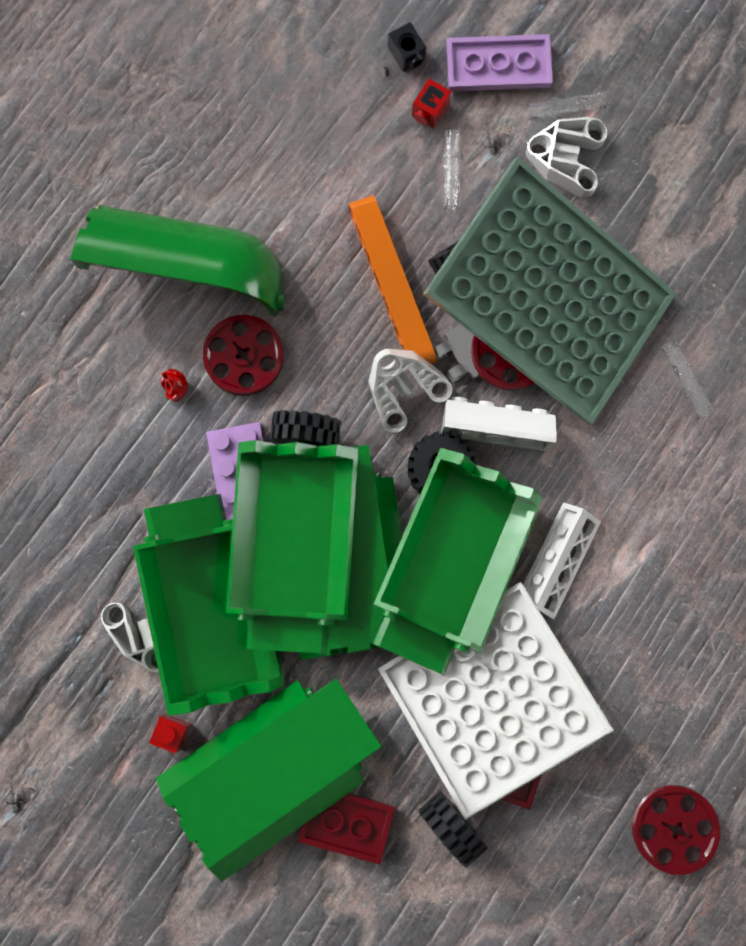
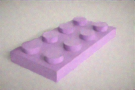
[446,34,553,91]
[206,422,264,520]

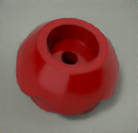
[161,368,188,402]

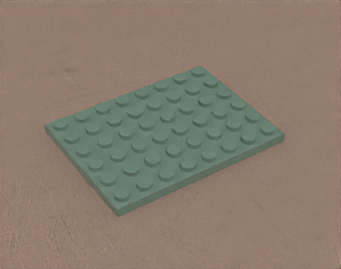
[423,157,676,424]

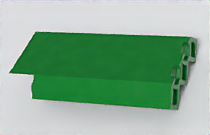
[226,440,358,654]
[300,445,402,659]
[373,448,543,676]
[133,494,285,716]
[156,679,382,882]

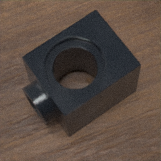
[388,22,426,72]

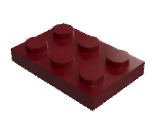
[298,793,395,865]

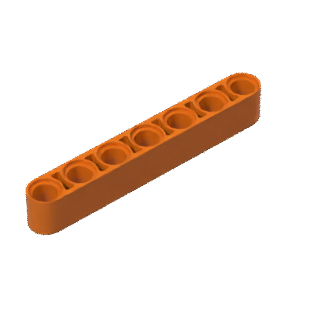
[348,195,437,364]

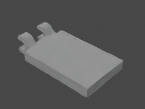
[434,324,505,383]

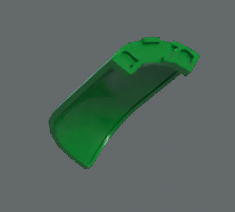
[70,205,286,317]

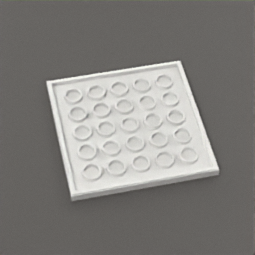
[378,582,614,820]

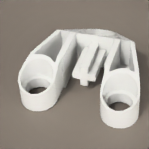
[526,117,607,198]
[368,349,452,433]
[101,603,159,672]

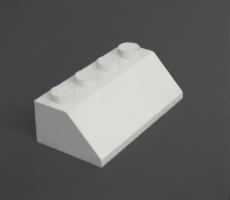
[441,397,557,452]

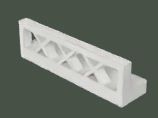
[523,503,601,619]

